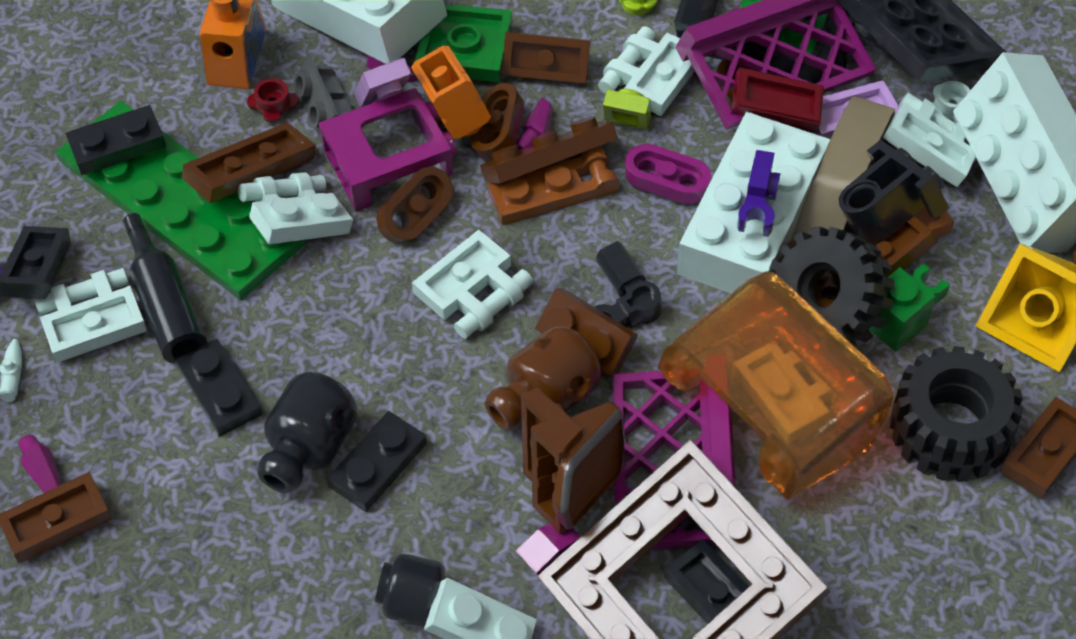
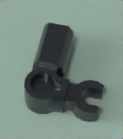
[595,241,662,328]

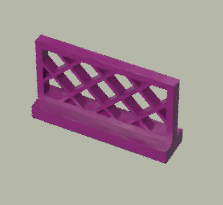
[675,0,877,130]
[613,355,736,552]

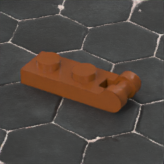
[488,147,620,225]

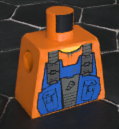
[200,0,266,89]

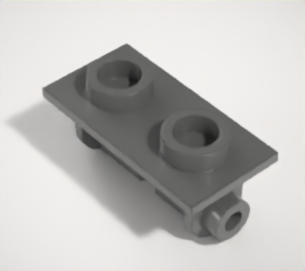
[294,54,352,143]

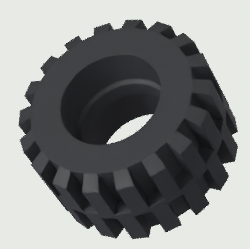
[890,346,1023,482]

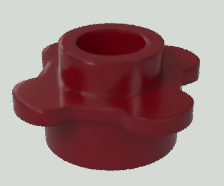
[247,78,299,123]

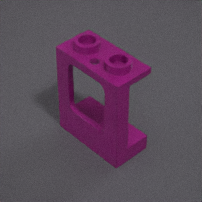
[318,88,457,211]

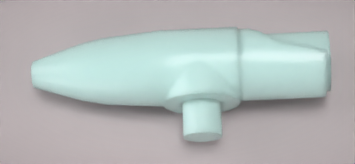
[0,339,22,402]

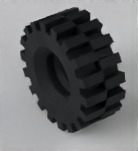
[765,227,895,352]

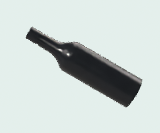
[123,213,208,364]

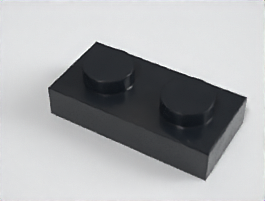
[65,105,167,176]
[0,226,71,299]
[175,339,262,437]
[326,410,427,512]
[664,539,749,624]

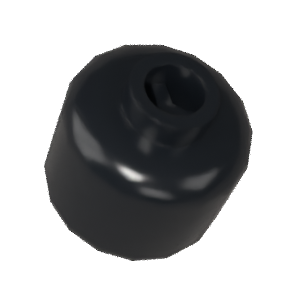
[375,554,446,627]

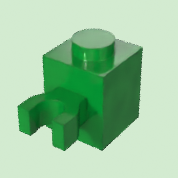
[869,263,950,352]

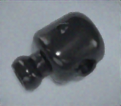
[257,372,357,493]

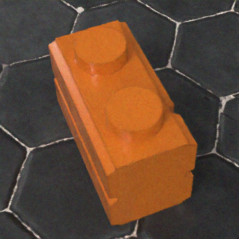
[411,45,491,139]

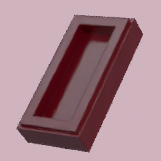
[731,68,824,131]

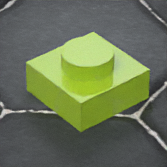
[603,89,651,130]

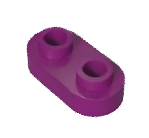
[625,144,711,204]

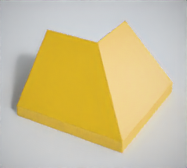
[975,243,1076,372]

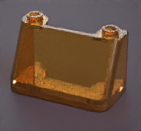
[657,271,893,500]

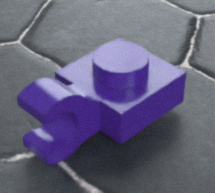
[737,149,781,237]

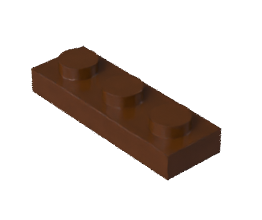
[480,116,618,184]
[182,122,316,203]

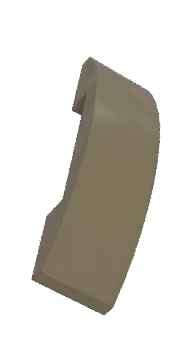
[791,95,895,241]

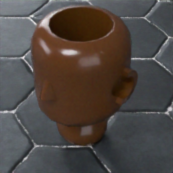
[485,326,602,431]

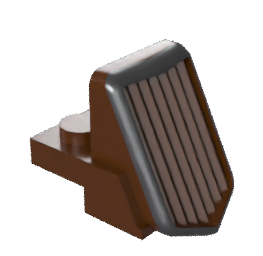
[521,388,625,534]

